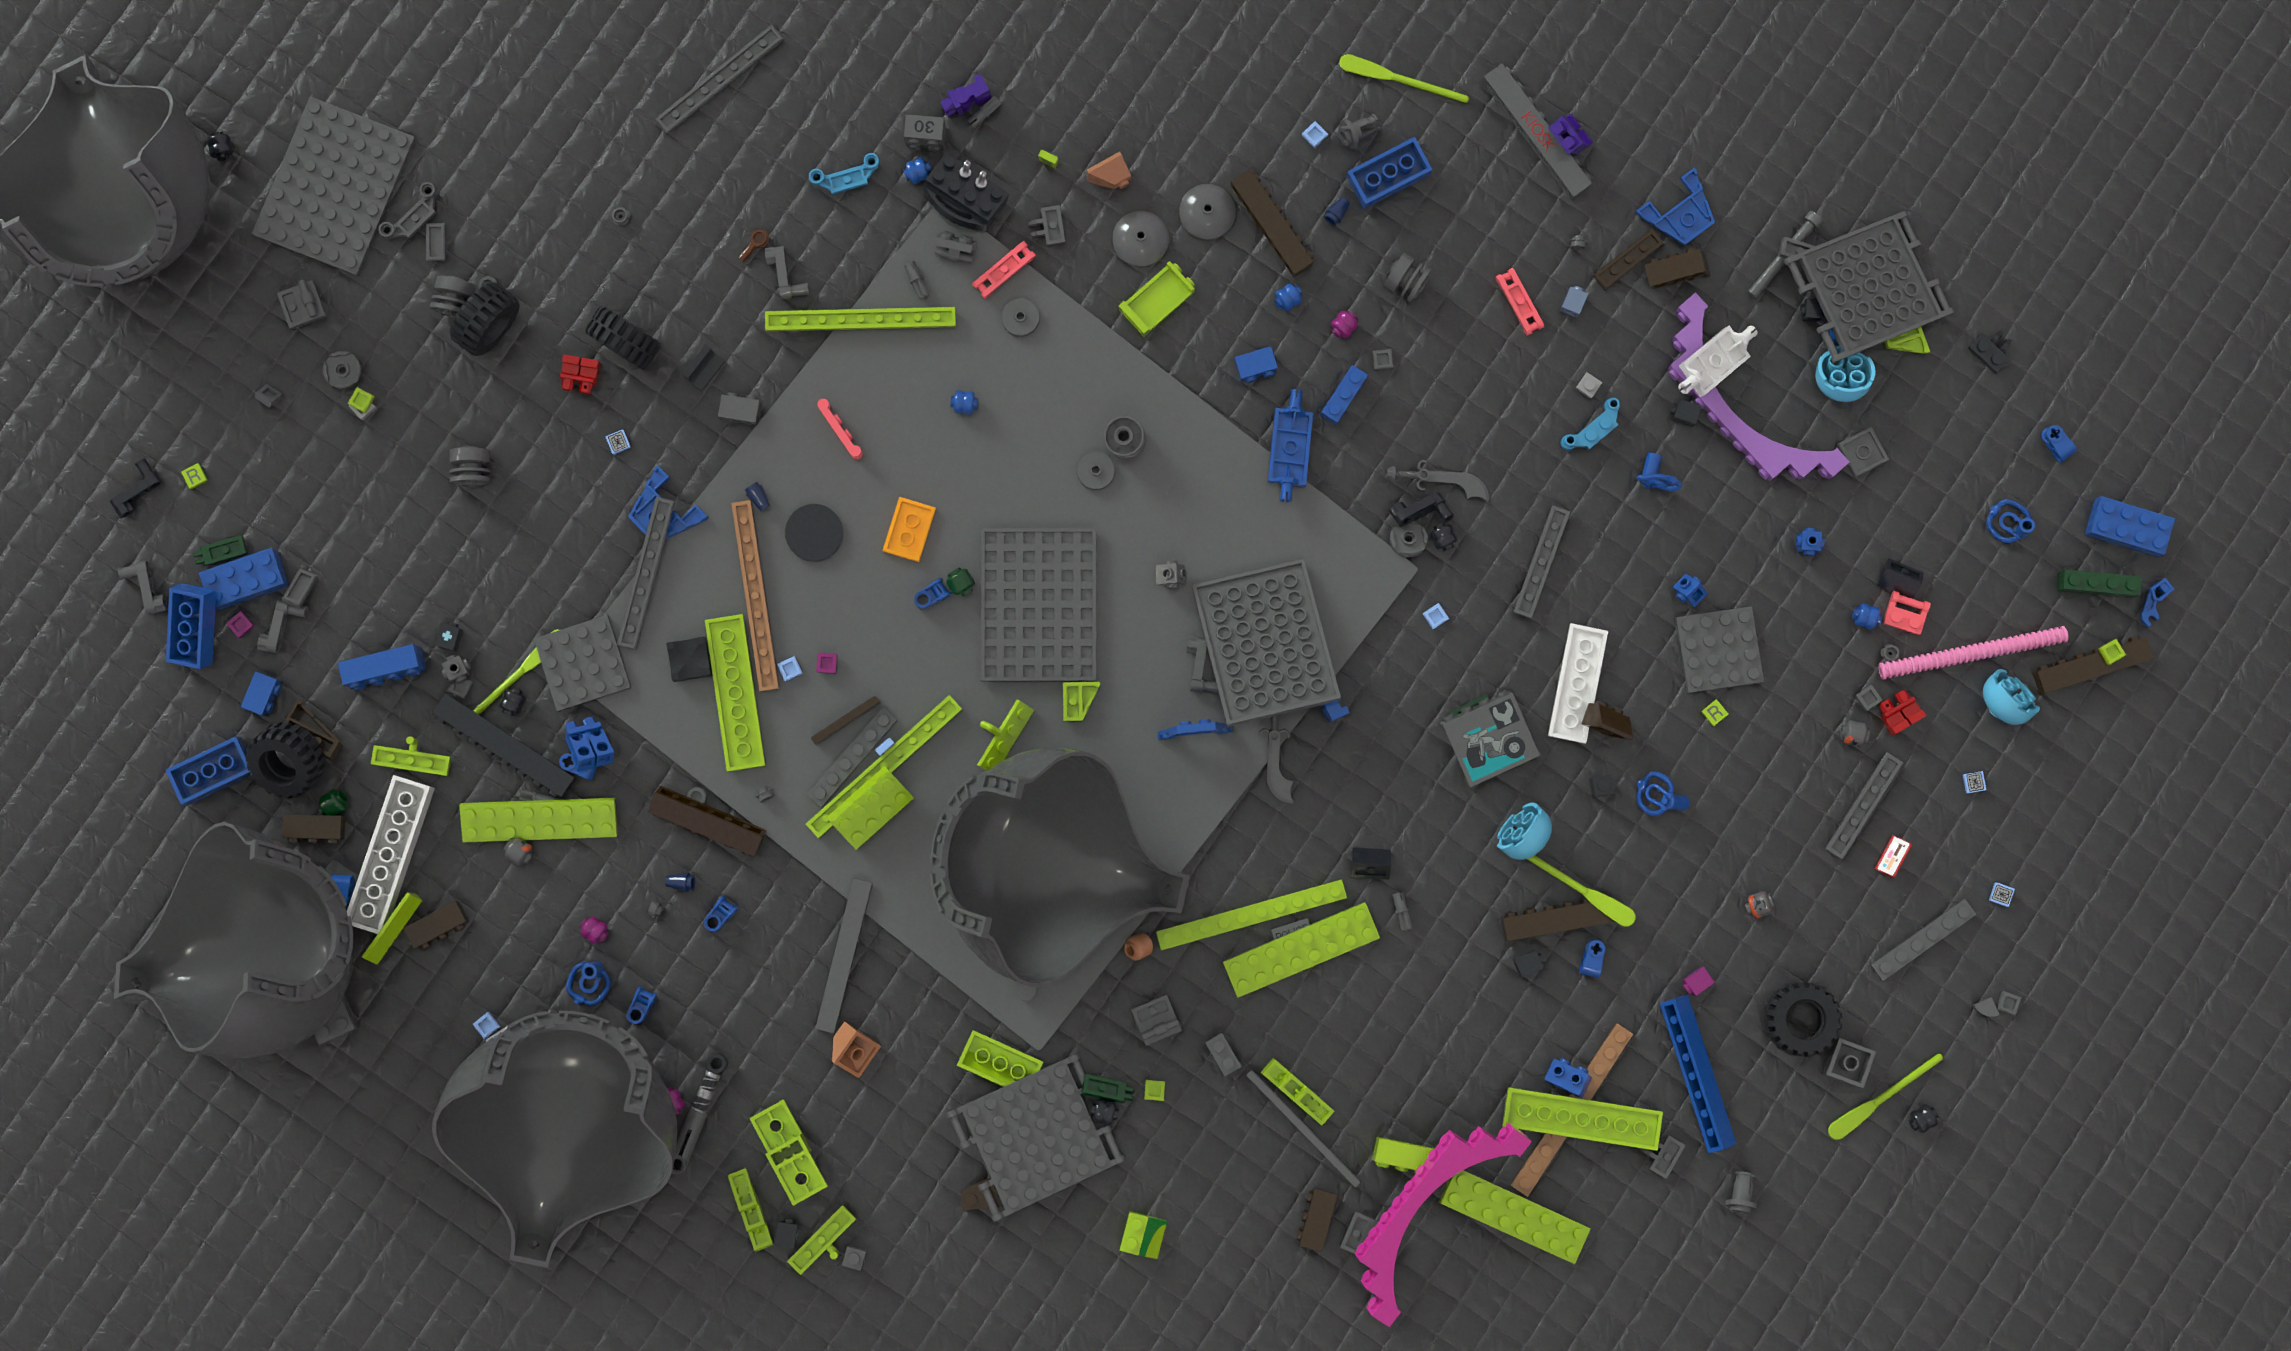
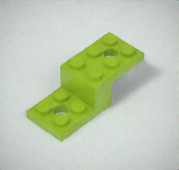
[749,1099,828,1206]

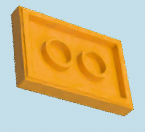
[882,497,936,563]

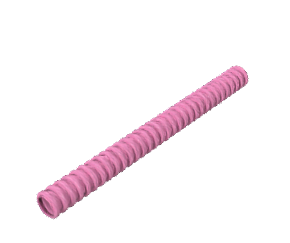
[1878,626,2069,680]

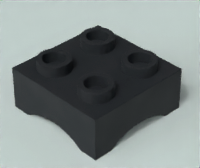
[666,637,712,682]

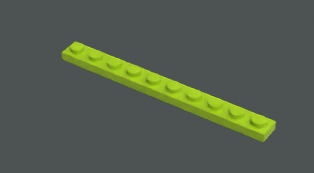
[765,307,956,332]
[806,695,963,838]
[1156,879,1347,950]

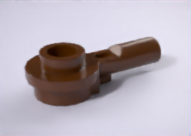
[739,229,769,262]

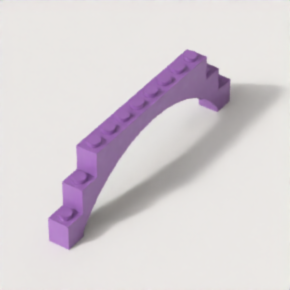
[1668,292,1849,481]

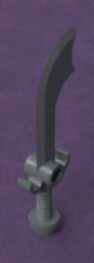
[1386,460,1489,502]
[1259,715,1294,804]

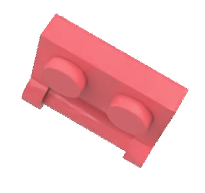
[1882,591,1931,636]

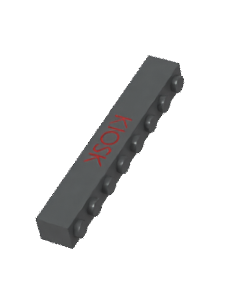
[1482,64,1592,201]

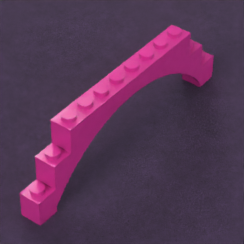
[1355,1123,1532,1327]

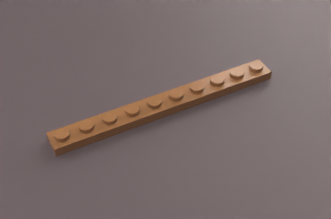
[731,500,779,692]
[1511,1023,1633,1197]

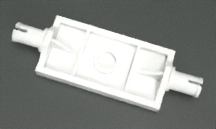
[1678,325,1758,397]

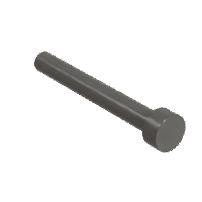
[1747,211,1824,299]

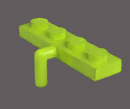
[977,700,1034,771]
[371,736,451,776]
[787,1205,857,1275]

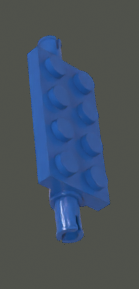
[1267,390,1313,503]

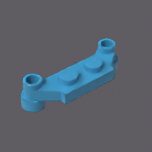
[809,153,879,195]
[1560,398,1620,451]

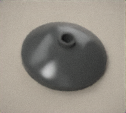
[1179,184,1236,240]
[1113,211,1169,267]

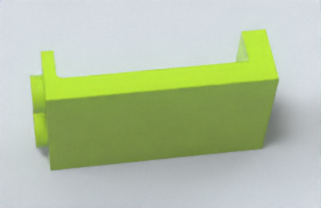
[1118,261,1195,337]

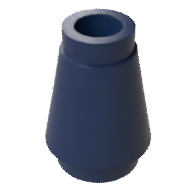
[1324,197,1350,226]
[745,482,770,511]
[665,873,695,892]

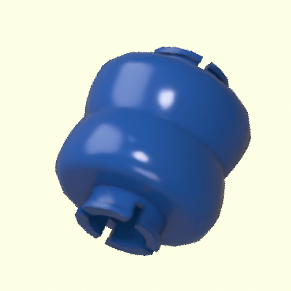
[903,157,932,184]
[1274,284,1303,311]
[950,390,978,415]
[1852,603,1882,630]

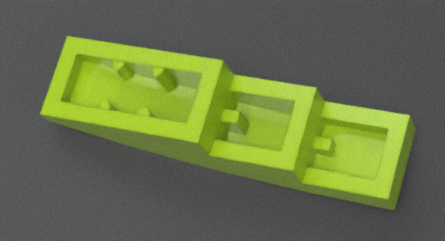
[1261,1058,1334,1125]
[728,1168,774,1252]

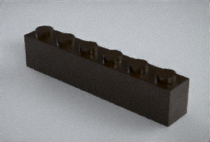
[1230,169,1314,278]
[2032,635,2154,695]
[648,786,767,857]
[1501,895,1618,941]

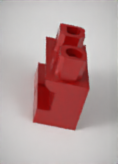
[559,354,602,395]
[1879,690,1927,736]

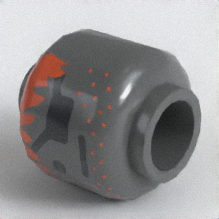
[1840,720,1870,747]
[503,838,533,866]
[1745,891,1776,919]

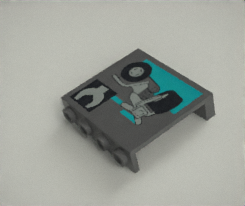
[1440,690,1540,787]

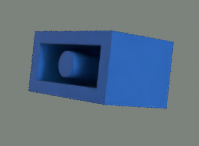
[1234,346,1278,383]
[241,671,282,717]

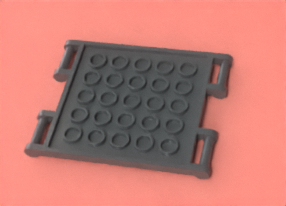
[1784,211,1955,363]
[946,1053,1126,1222]

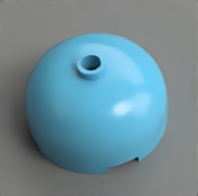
[1815,346,1876,402]
[1983,669,2040,725]
[1497,803,1552,860]

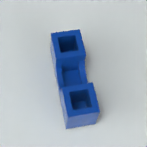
[1320,365,1368,426]

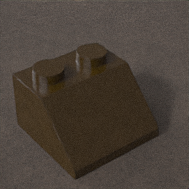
[1581,701,1633,740]

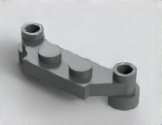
[379,182,437,239]

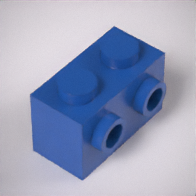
[1544,1058,1592,1098]

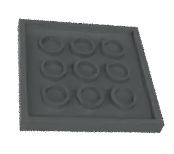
[1675,606,1764,693]
[534,615,631,712]

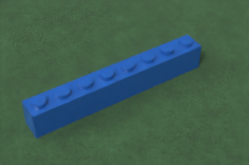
[1660,995,1736,1153]

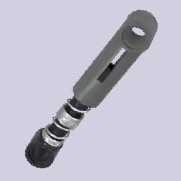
[672,1054,728,1175]

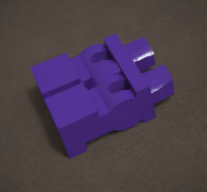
[940,74,992,117]
[1548,113,1593,155]

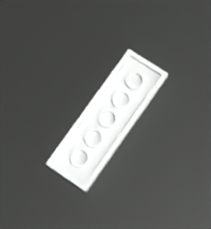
[1548,623,1608,744]

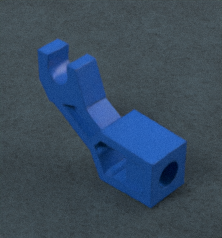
[2139,578,2174,628]

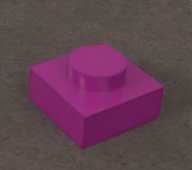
[226,611,254,638]
[816,653,837,674]

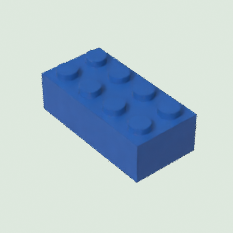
[1346,137,1433,209]
[2085,496,2175,558]
[199,547,289,611]
[166,583,216,669]
[338,644,427,691]
[166,736,251,806]

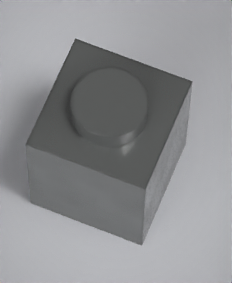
[842,1245,868,1271]

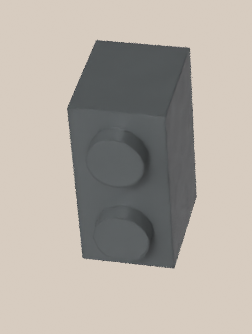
[718,392,761,425]
[1205,1033,1241,1076]

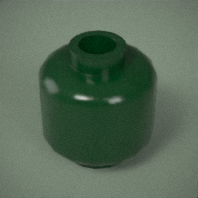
[946,567,975,597]
[319,789,348,816]

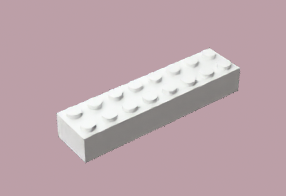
[347,775,435,934]

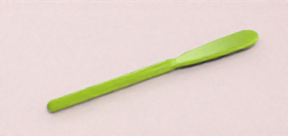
[1339,54,1469,103]
[473,630,559,714]
[1527,855,1636,927]
[1828,1054,1943,1140]

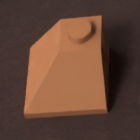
[1087,152,1131,189]
[832,1021,881,1078]

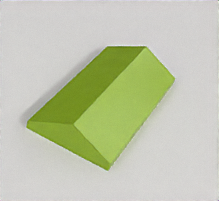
[362,892,423,965]
[957,1030,1043,1087]

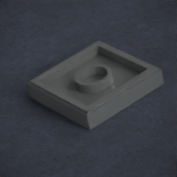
[1837,427,1889,478]

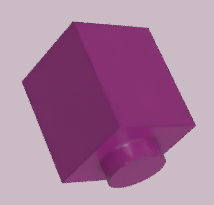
[1682,967,1715,996]

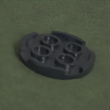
[785,504,843,562]

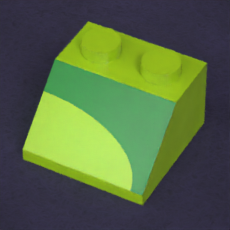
[1120,1211,1167,1259]

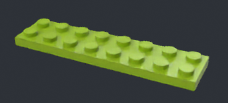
[705,614,766,772]
[459,798,618,842]
[1222,902,1380,998]
[1502,1087,1663,1151]
[1439,1170,1591,1264]

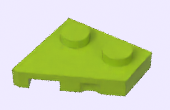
[1884,327,1930,354]
[1063,682,1100,721]

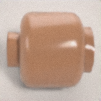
[1124,933,1153,961]

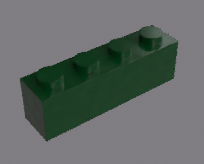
[2057,570,2142,598]

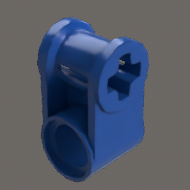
[2041,425,2077,462]
[914,578,952,610]
[559,753,597,781]
[331,874,355,911]
[704,895,739,932]
[1579,939,1605,978]
[627,986,658,1024]

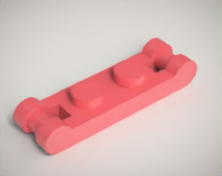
[972,241,1037,299]
[1495,268,1544,336]
[817,399,863,460]

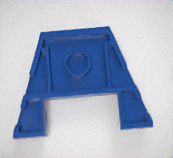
[1635,167,1715,246]
[628,465,709,539]
[1157,719,1233,740]

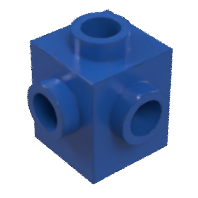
[1795,528,1825,556]
[1673,574,1708,607]

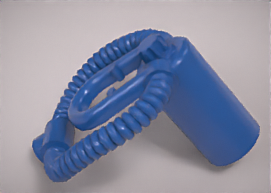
[1637,452,1682,492]
[1986,499,2035,544]
[1636,771,1690,816]
[566,961,611,1006]

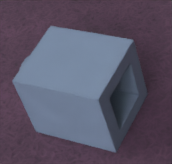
[1560,286,1588,318]

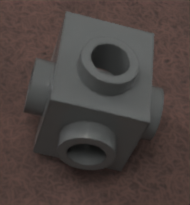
[1156,561,1187,589]
[441,654,472,684]

